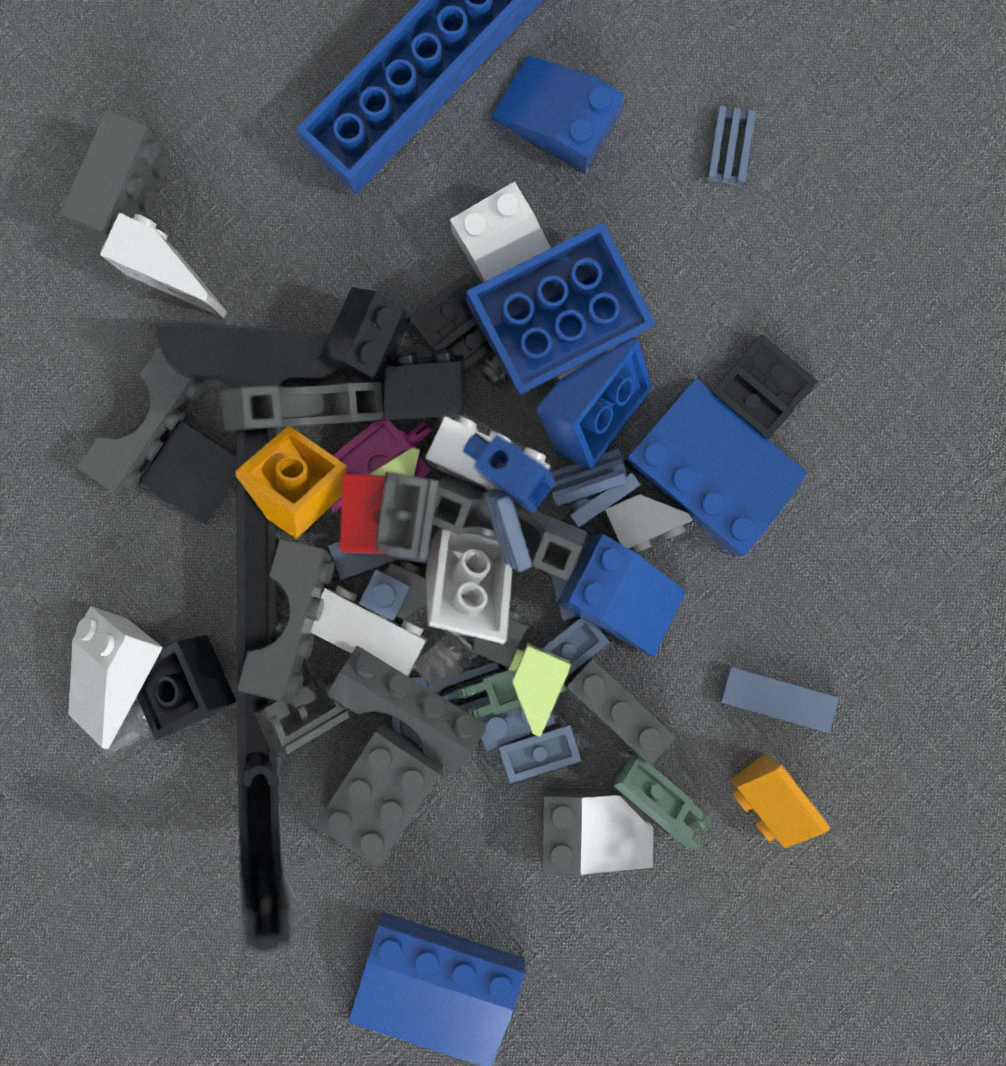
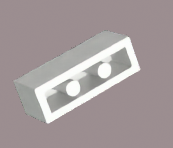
[311,585,428,677]

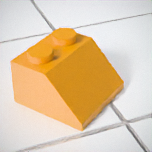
[235,427,347,539]
[730,754,831,848]

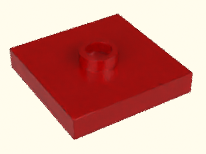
[340,474,386,554]

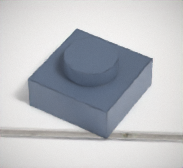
[359,570,411,621]

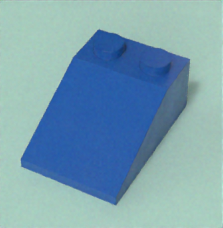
[491,55,625,174]
[536,338,653,470]
[557,534,686,657]

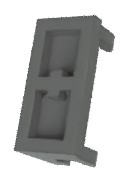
[374,472,438,560]
[254,677,350,754]

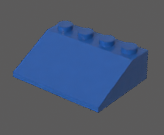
[465,222,656,395]
[624,378,808,557]
[348,912,525,1066]

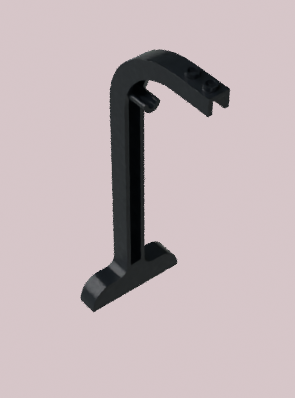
[156,327,340,952]

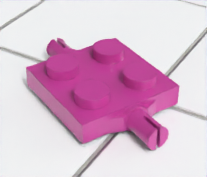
[331,416,433,512]

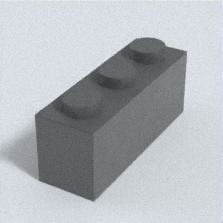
[565,658,677,766]

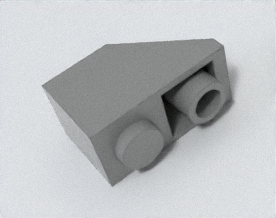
[602,494,692,553]

